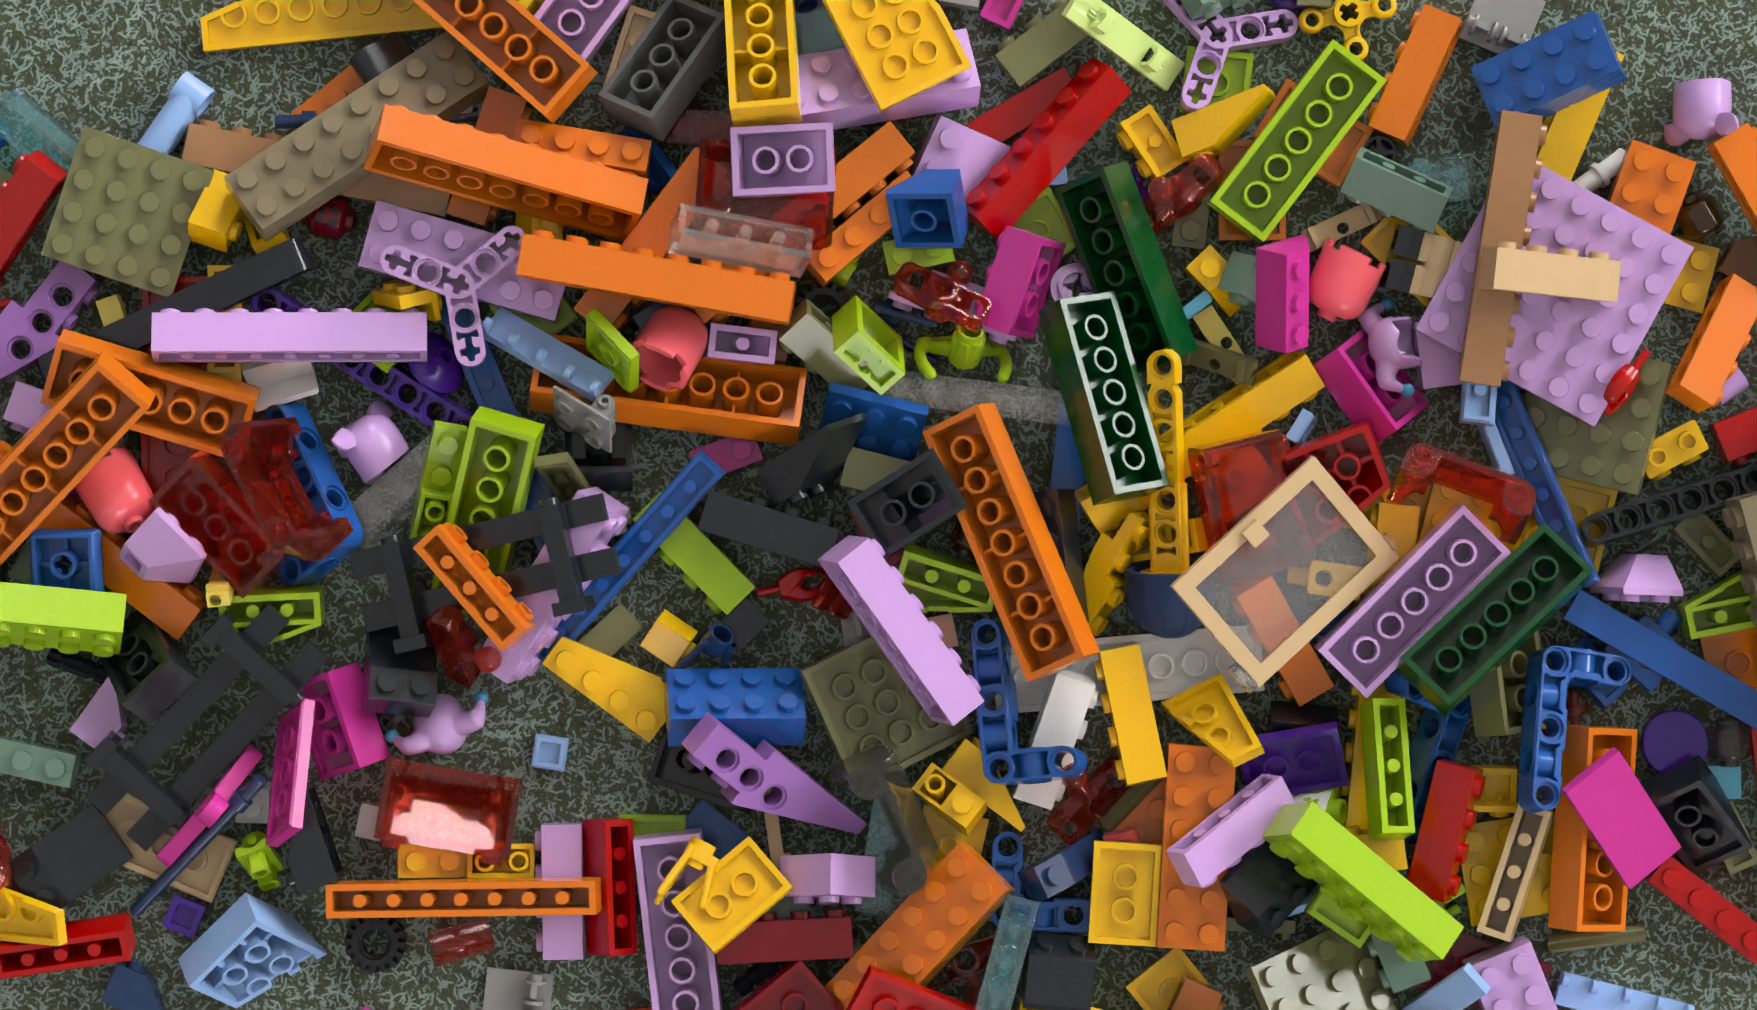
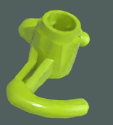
[914,321,1012,384]

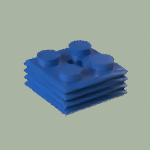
[29,528,104,592]

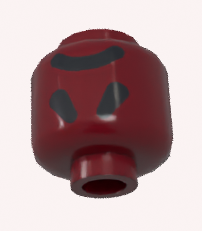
[304,196,356,240]

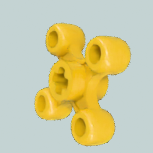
[1298,0,1397,61]

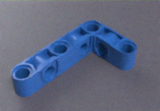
[264,403,363,585]
[971,619,1087,786]
[1518,645,1632,813]
[1384,669,1472,845]
[990,830,1090,933]

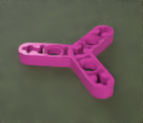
[155,744,264,868]

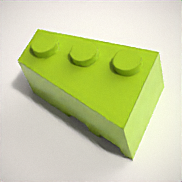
[897,544,994,613]
[1677,569,1757,640]
[218,585,326,653]

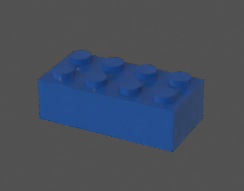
[1470,10,1628,128]
[664,668,806,746]

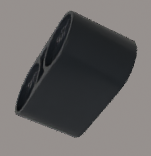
[349,32,415,85]

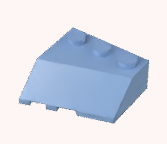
[178,892,327,1009]

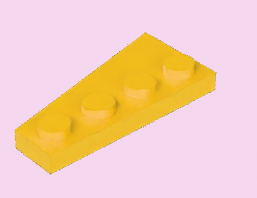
[541,635,666,743]
[0,886,67,946]

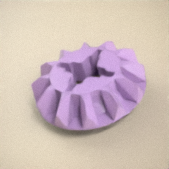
[1050,263,1093,301]

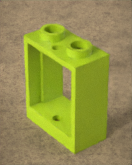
[831,295,905,395]

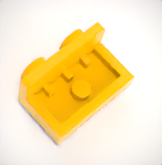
[1115,104,1187,183]
[372,279,442,321]
[1644,420,1710,481]
[1469,765,1518,818]

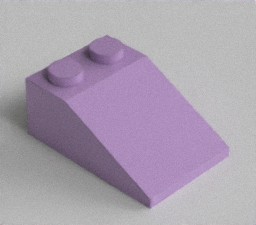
[910,113,1011,199]
[730,122,836,198]

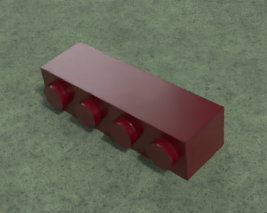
[717,908,854,965]

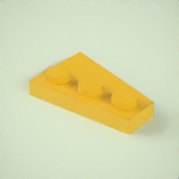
[1161,673,1265,768]

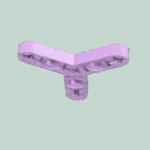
[1162,0,1298,113]
[379,226,525,367]

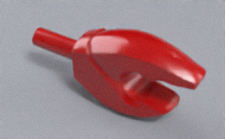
[1603,349,1651,416]
[755,567,831,602]

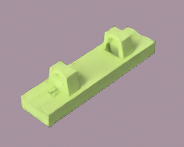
[1061,0,1186,91]

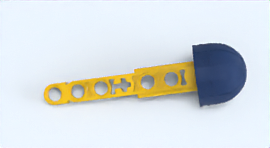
[1126,349,1215,638]

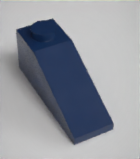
[1017,828,1103,903]

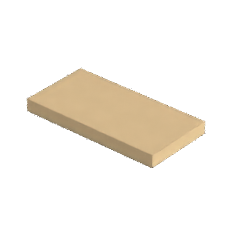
[105,794,239,903]

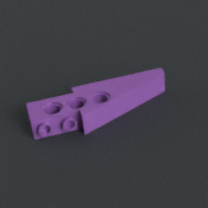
[0,261,101,384]
[681,712,867,834]

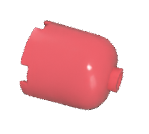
[1309,237,1388,323]
[631,306,709,392]
[74,448,155,534]

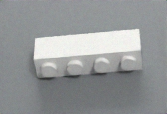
[1012,668,1099,810]

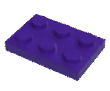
[1241,721,1349,795]

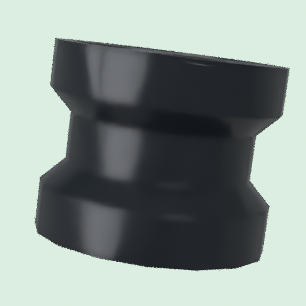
[1364,136,1396,161]

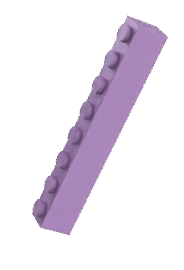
[151,308,427,363]

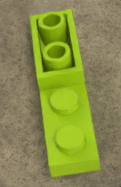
[409,420,468,539]

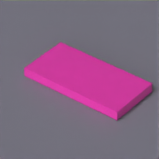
[265,698,315,848]
[1561,747,1682,889]

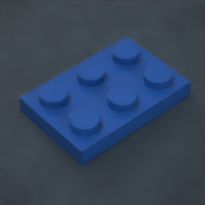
[819,382,929,462]

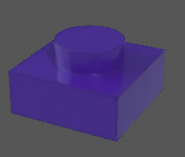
[162,894,208,938]

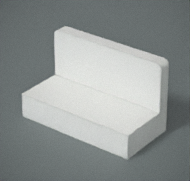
[242,362,319,412]

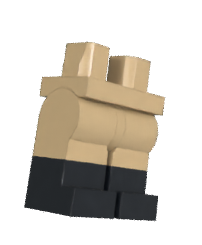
[1380,224,1463,298]

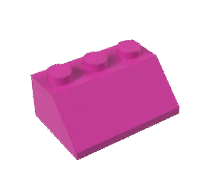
[973,225,1066,339]
[1255,234,1310,354]
[1313,329,1429,443]
[301,662,390,781]

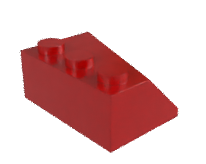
[1271,419,1391,553]

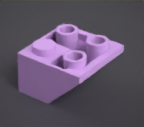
[119,507,207,583]
[1590,554,1683,603]

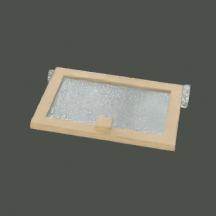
[1170,455,1400,694]

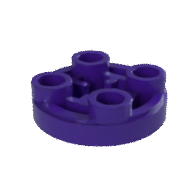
[1640,710,1709,773]

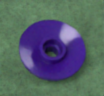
[408,332,464,395]

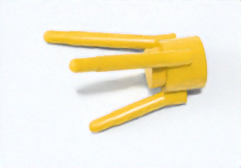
[654,836,719,909]

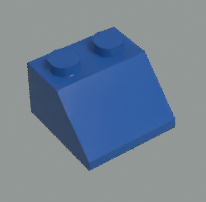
[885,169,970,248]

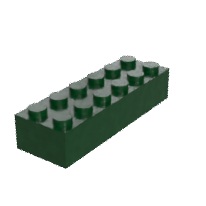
[1054,161,1198,373]
[1038,291,1170,505]
[1396,523,1594,717]

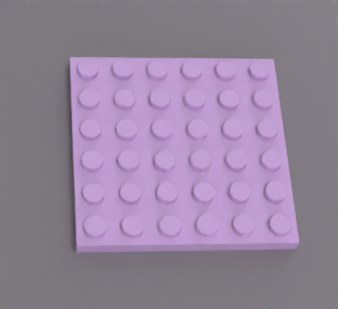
[1415,165,1694,427]

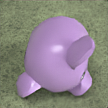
[1664,78,1739,147]
[331,400,409,484]

